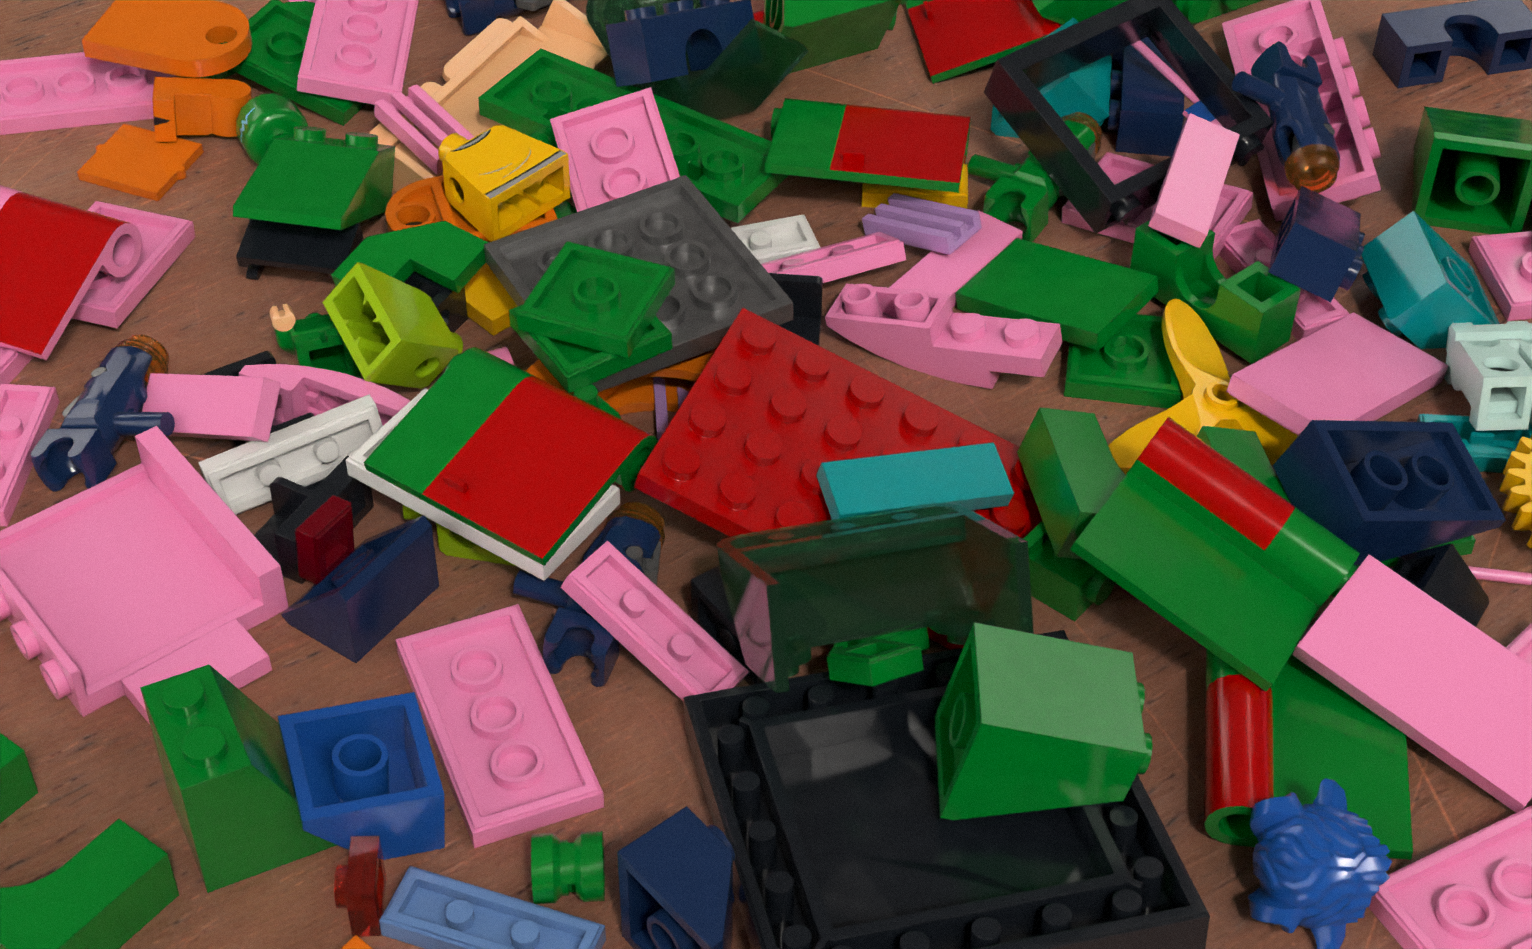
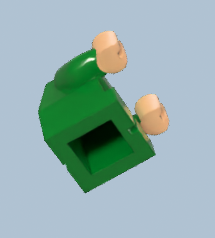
[269,304,361,378]

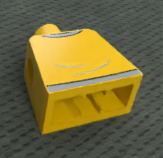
[438,125,571,242]

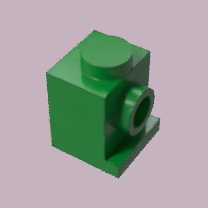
[1013,520,1115,622]

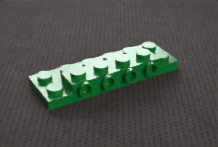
[478,48,789,223]

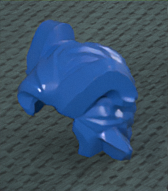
[1248,778,1392,949]

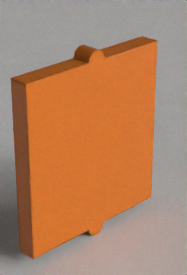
[77,124,204,201]

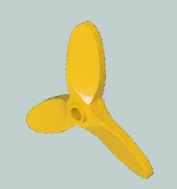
[1108,299,1298,475]

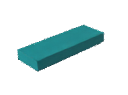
[816,443,1014,527]

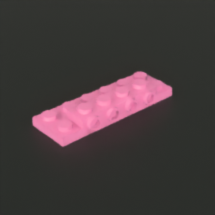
[1222,0,1381,221]

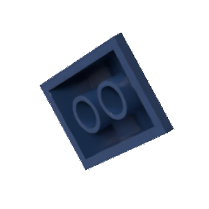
[1273,420,1506,565]

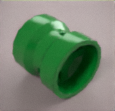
[531,831,605,904]

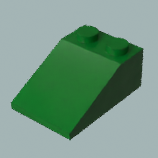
[233,126,395,230]

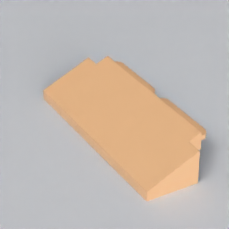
[369,0,611,191]

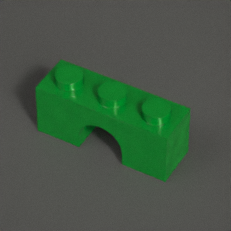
[1130,220,1301,364]

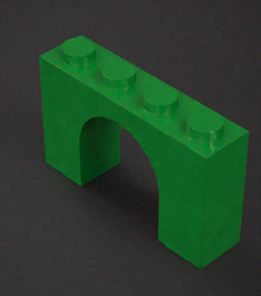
[1017,407,1289,559]
[0,733,179,949]

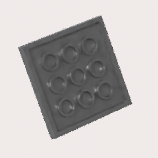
[484,175,793,392]

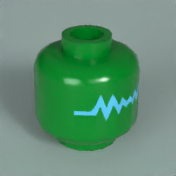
[236,93,309,165]

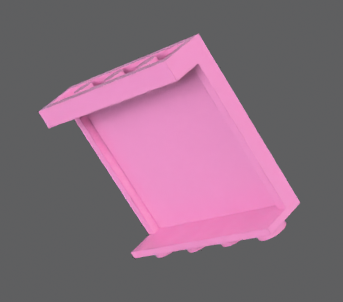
[0,426,289,717]

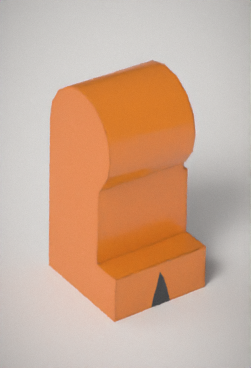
[152,77,252,142]

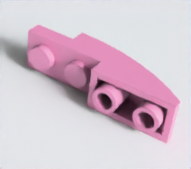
[825,283,1063,389]

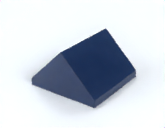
[281,515,439,663]

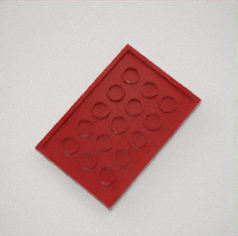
[634,308,1042,650]

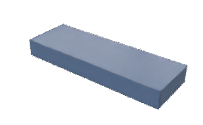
[379,866,606,949]

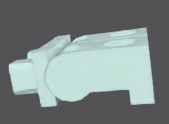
[1444,321,1532,431]

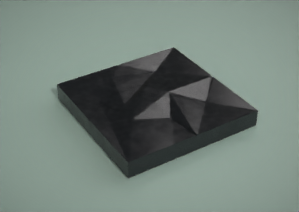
[684,630,1210,949]

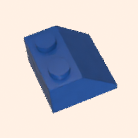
[278,692,445,861]

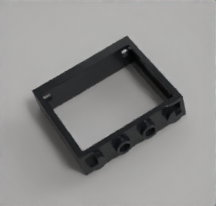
[984,0,1274,233]

